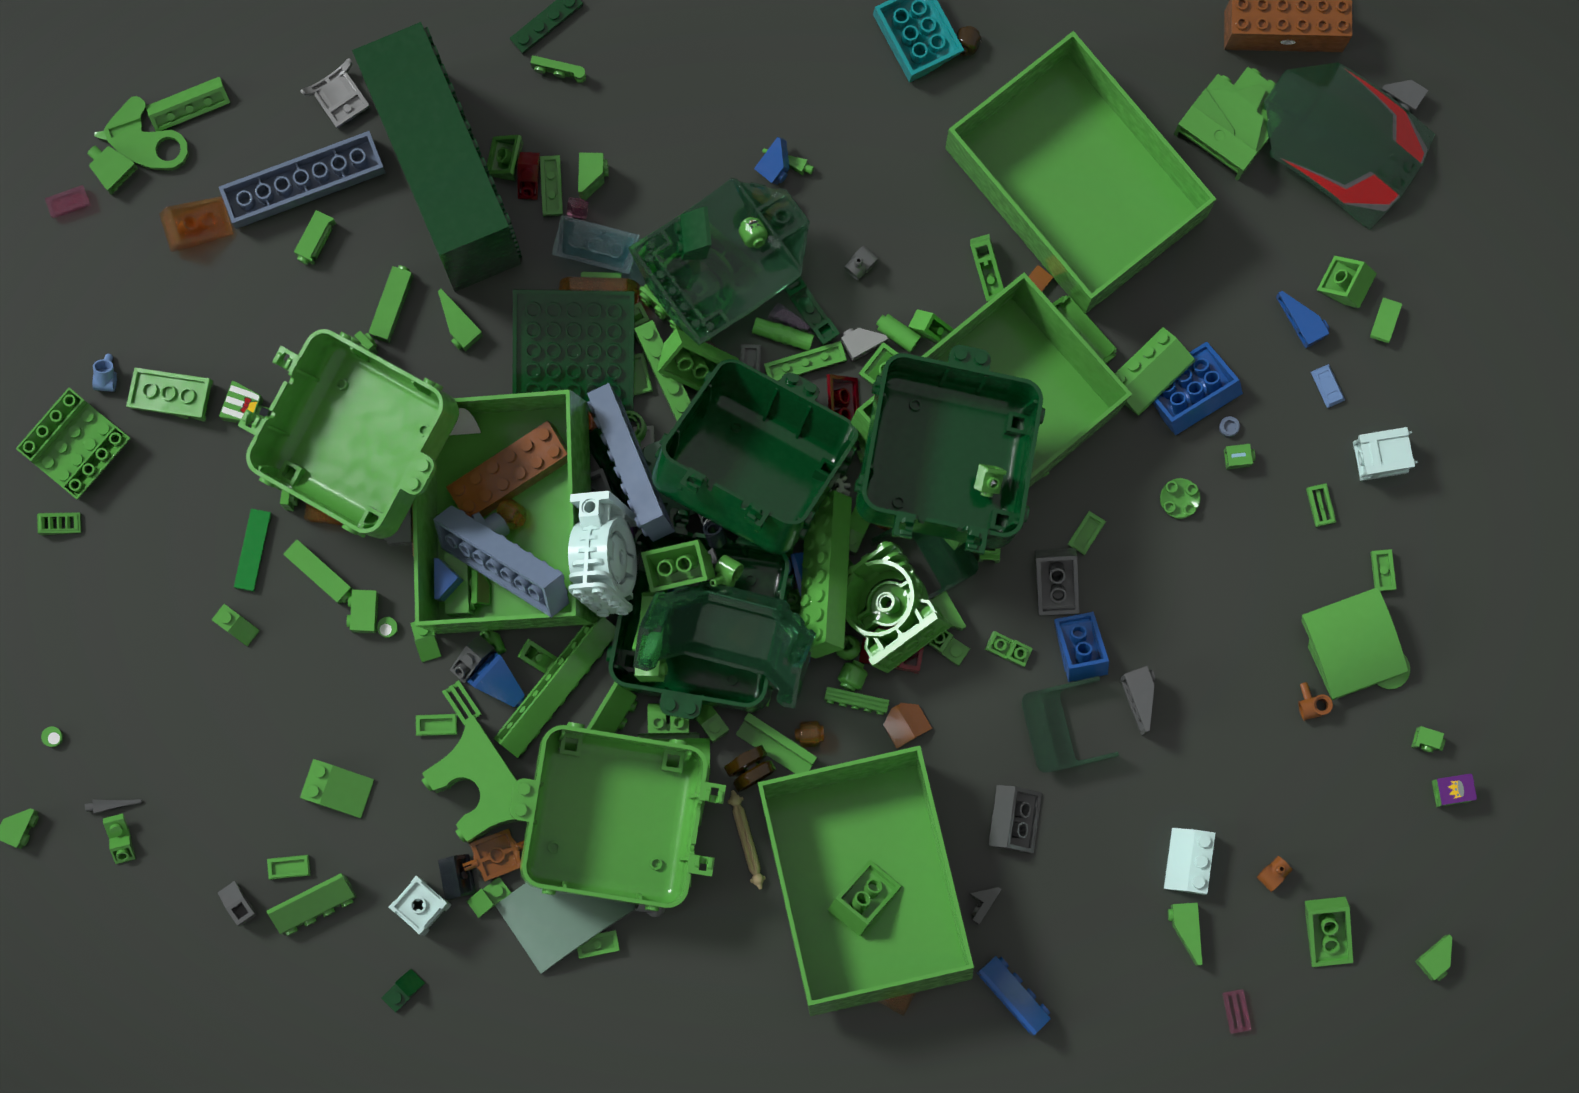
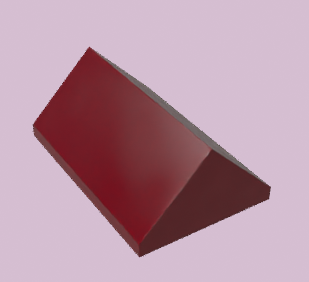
[826,374,859,421]

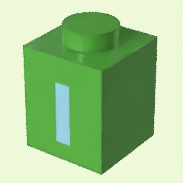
[1224,444,1255,470]

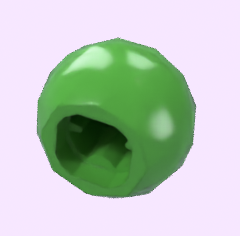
[836,635,861,660]

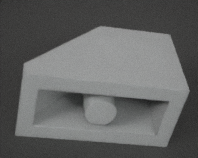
[841,328,888,362]

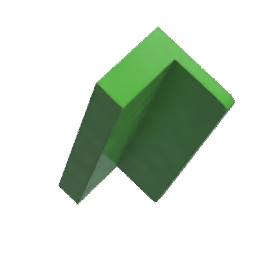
[146,77,230,131]
[736,713,817,774]

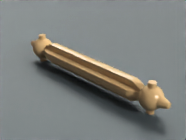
[728,790,766,890]

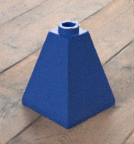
[467,652,525,708]

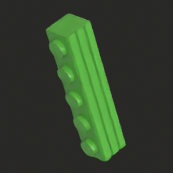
[824,687,889,715]

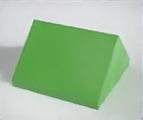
[487,135,523,181]

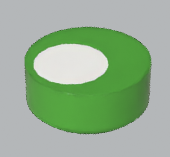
[377,617,398,638]
[41,726,63,747]

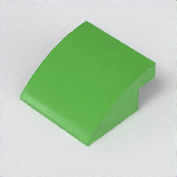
[1301,587,1408,700]

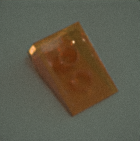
[159,196,233,252]

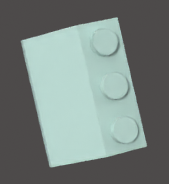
[1164,828,1215,895]

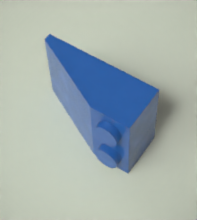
[1054,612,1109,682]

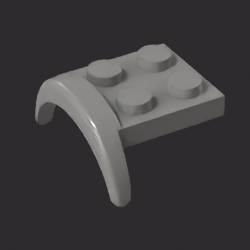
[301,58,370,129]

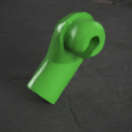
[479,631,506,654]

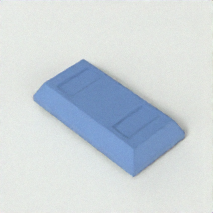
[1311,364,1345,408]

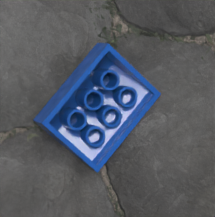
[1152,342,1243,435]

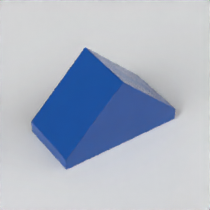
[434,558,464,602]

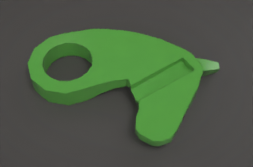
[94,96,189,171]

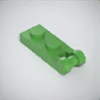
[530,55,586,83]

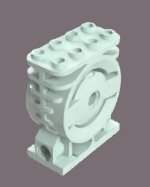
[568,491,638,617]

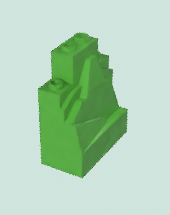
[1174,67,1282,180]

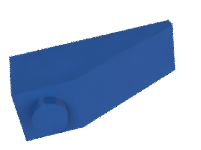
[1276,291,1330,349]

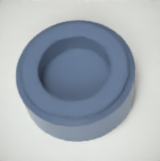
[1219,416,1240,437]

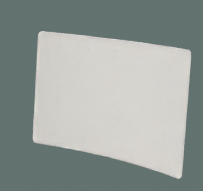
[450,408,481,435]

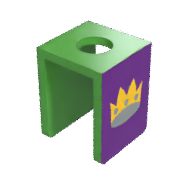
[1432,774,1477,807]

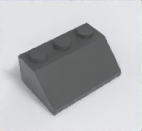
[988,785,1042,853]

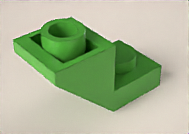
[928,631,970,666]
[103,813,136,864]

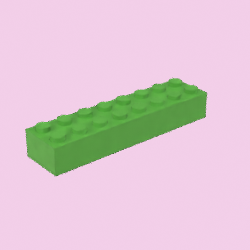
[798,490,852,659]

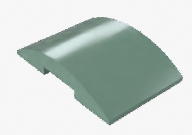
[495,883,635,974]

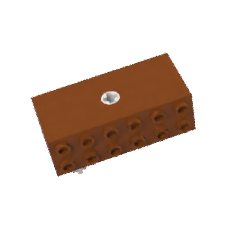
[1224,0,1352,52]

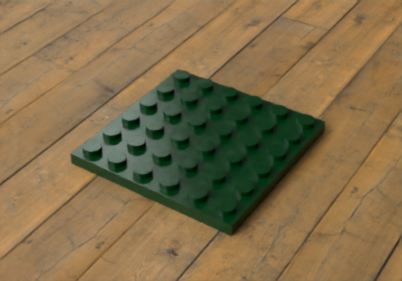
[512,289,635,412]

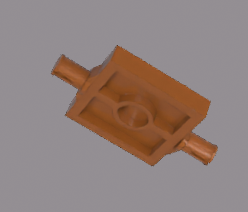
[462,828,524,882]

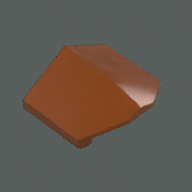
[883,703,932,749]

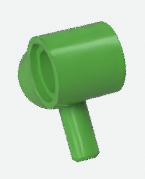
[710,555,744,592]

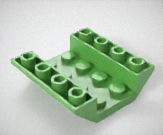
[16,388,131,500]

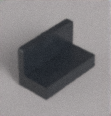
[438,854,476,900]

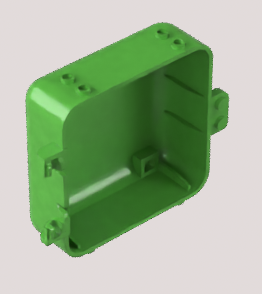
[238,329,459,539]
[510,722,726,911]

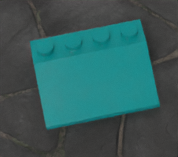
[873,0,964,83]

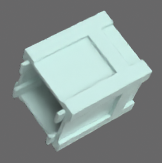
[1353,427,1418,481]
[389,876,451,936]

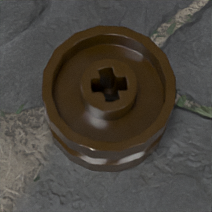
[724,745,777,793]

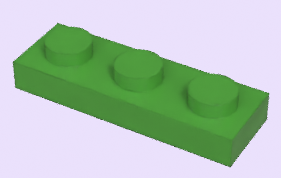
[540,155,563,216]

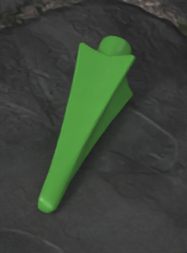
[762,148,814,175]

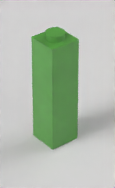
[369,265,413,344]
[283,540,353,605]

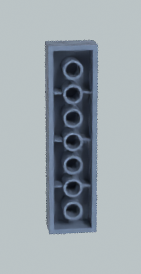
[219,131,386,229]
[587,383,675,542]
[433,505,569,618]

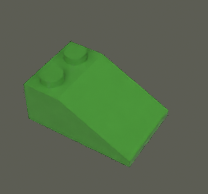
[300,759,374,818]
[828,860,901,936]
[1305,897,1353,967]

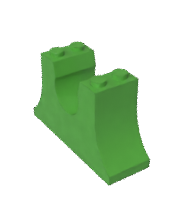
[422,715,525,844]

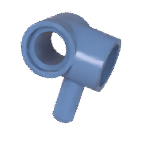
[92,354,117,392]

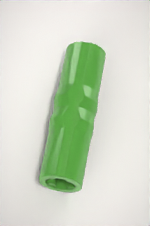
[752,317,814,351]

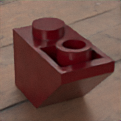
[517,152,540,200]

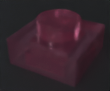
[567,197,589,220]

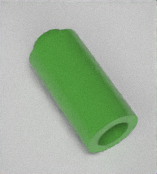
[876,314,921,353]

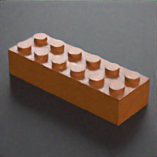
[446,421,568,518]

